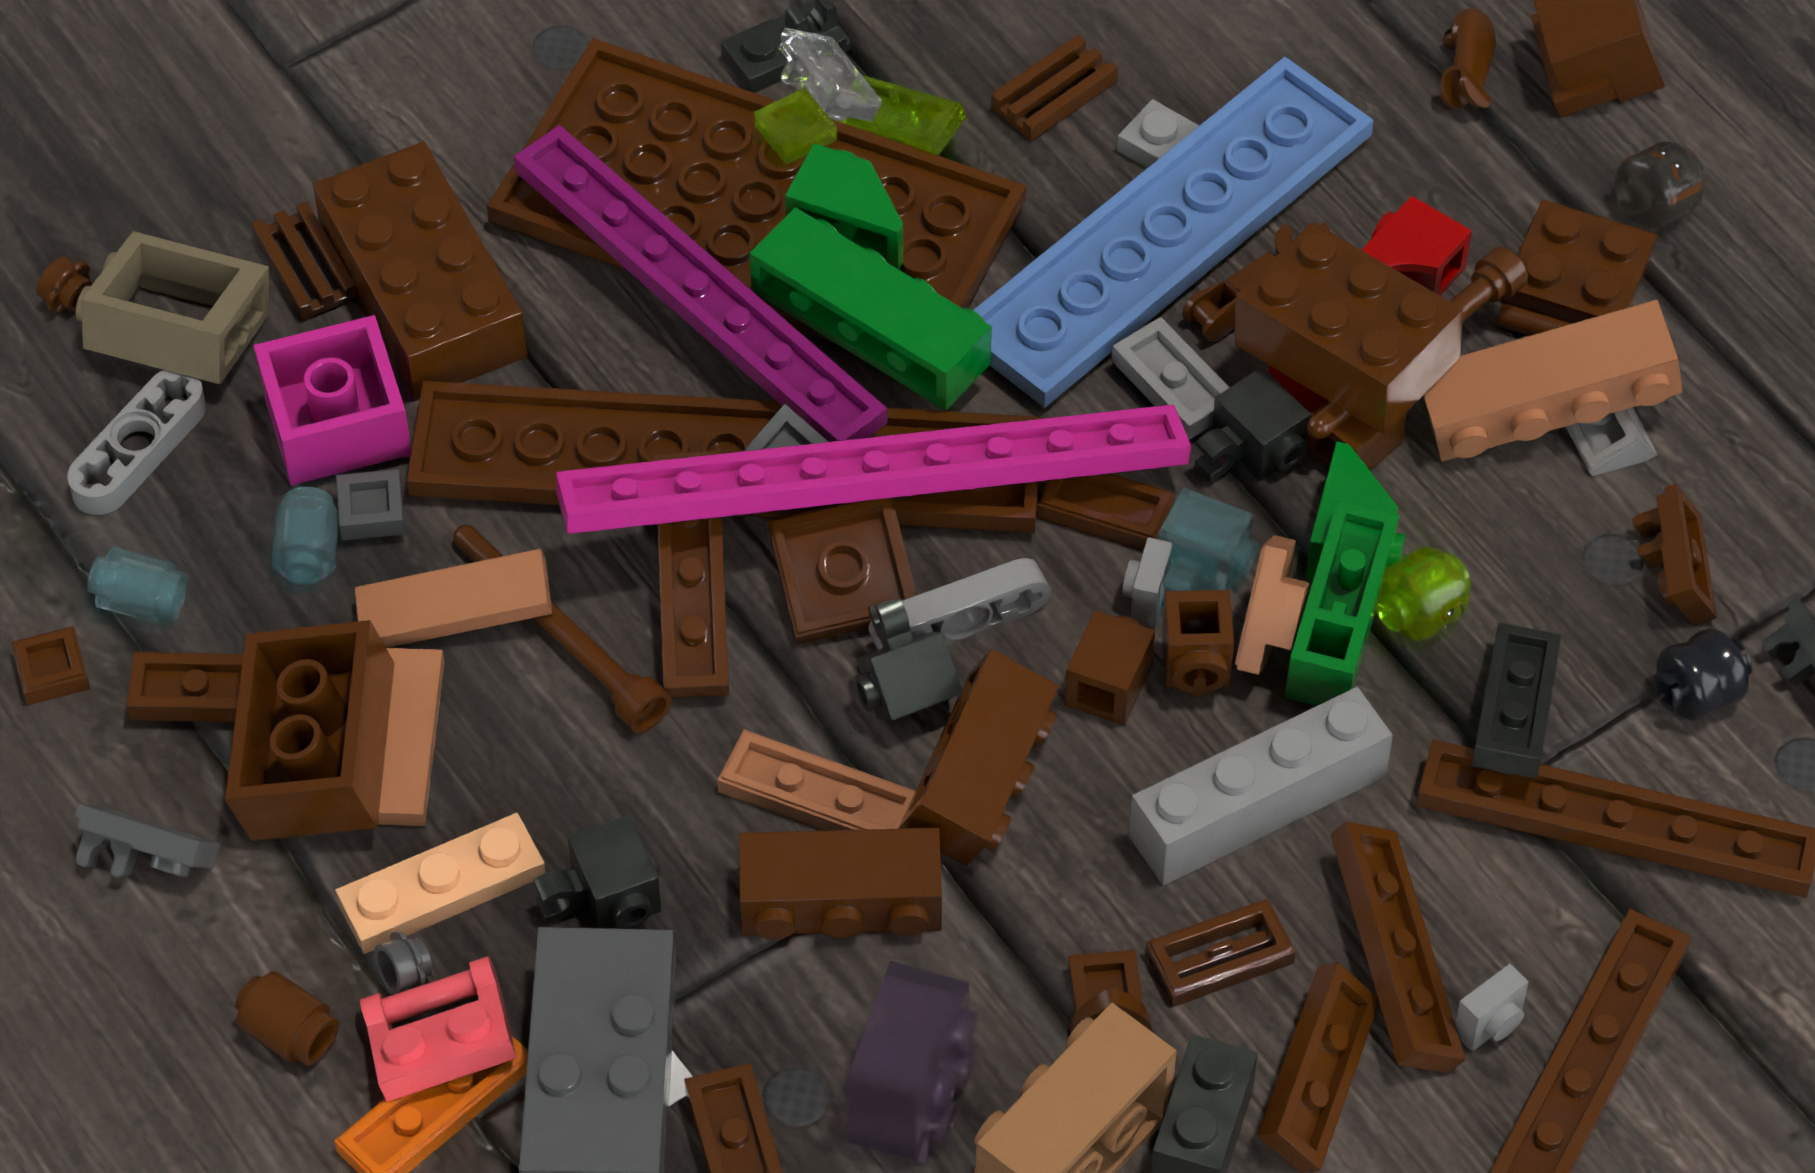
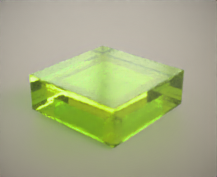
[754,88,837,164]

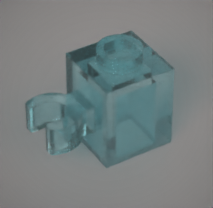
[1158,488,1258,607]

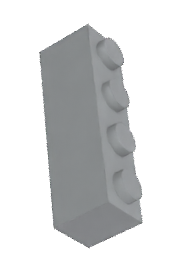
[1129,686,1393,886]

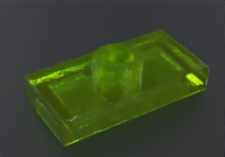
[833,76,966,155]

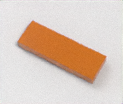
[334,1036,528,1173]

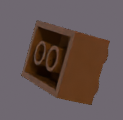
[1235,222,1463,434]
[225,620,394,841]

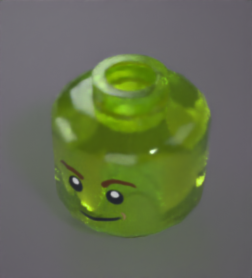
[1376,546,1471,641]

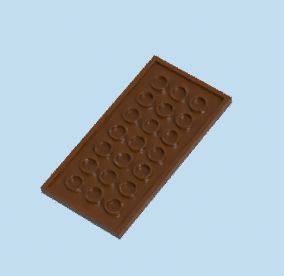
[487,38,1026,343]

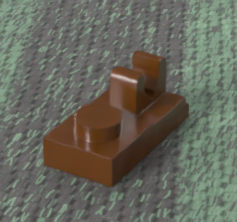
[1633,484,1717,626]

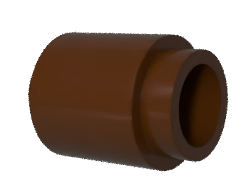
[235,971,339,1066]

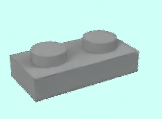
[1111,317,1229,440]

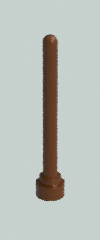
[1307,246,1528,439]
[453,525,671,734]

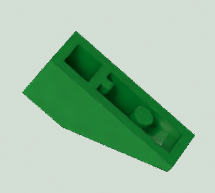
[1284,500,1400,706]

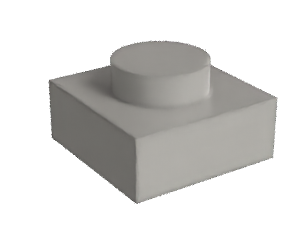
[1117,99,1199,168]
[1122,537,1173,630]
[1455,964,1529,1052]

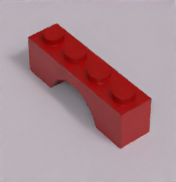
[1268,195,1472,413]

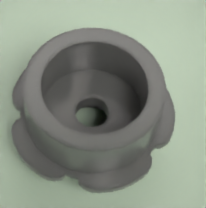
[374,931,432,995]

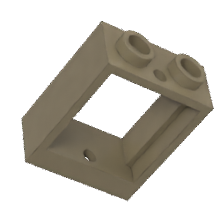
[76,231,269,384]

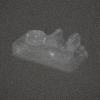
[779,27,882,121]

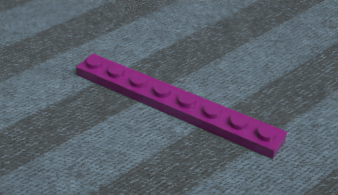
[513,125,888,442]

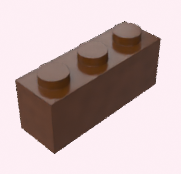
[898,648,1059,866]
[739,828,942,940]

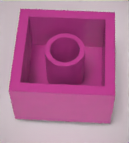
[253,315,411,486]

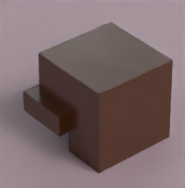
[1531,0,1665,118]

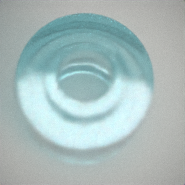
[271,487,339,585]
[88,547,188,623]

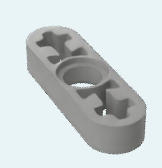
[67,370,206,515]
[868,558,1051,651]

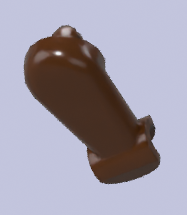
[1439,8,1496,109]

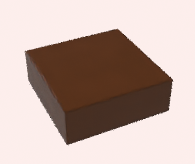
[11,626,90,706]

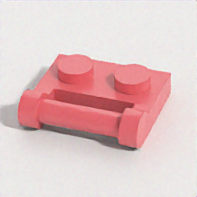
[360,956,517,1102]

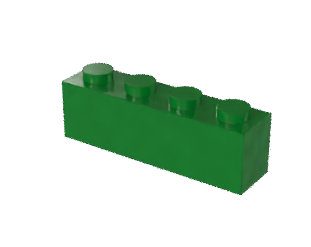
[749,207,992,411]

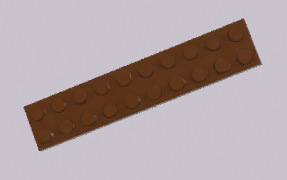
[406,381,1043,533]

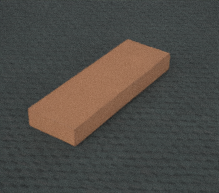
[355,549,552,648]
[378,648,445,826]
[717,729,915,830]

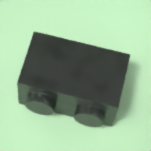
[1151,1034,1258,1173]

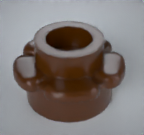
[37,256,93,314]

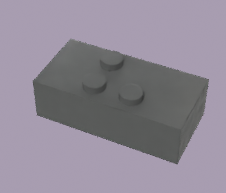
[519,927,677,1173]

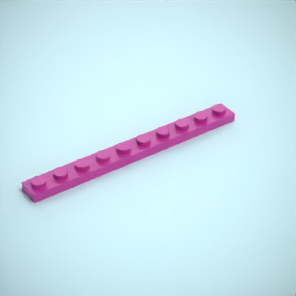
[556,405,1191,534]

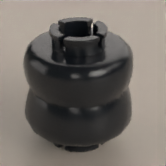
[1653,628,1752,721]

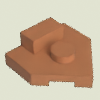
[1235,535,1309,675]

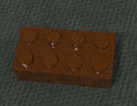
[312,141,527,401]

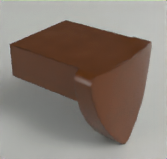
[1068,950,1152,1034]

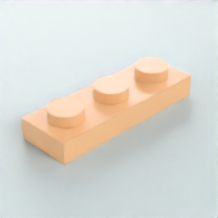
[335,813,546,954]

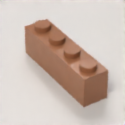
[1422,299,1683,462]

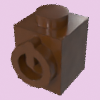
[1161,590,1234,697]

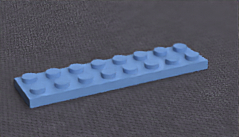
[974,57,1374,408]

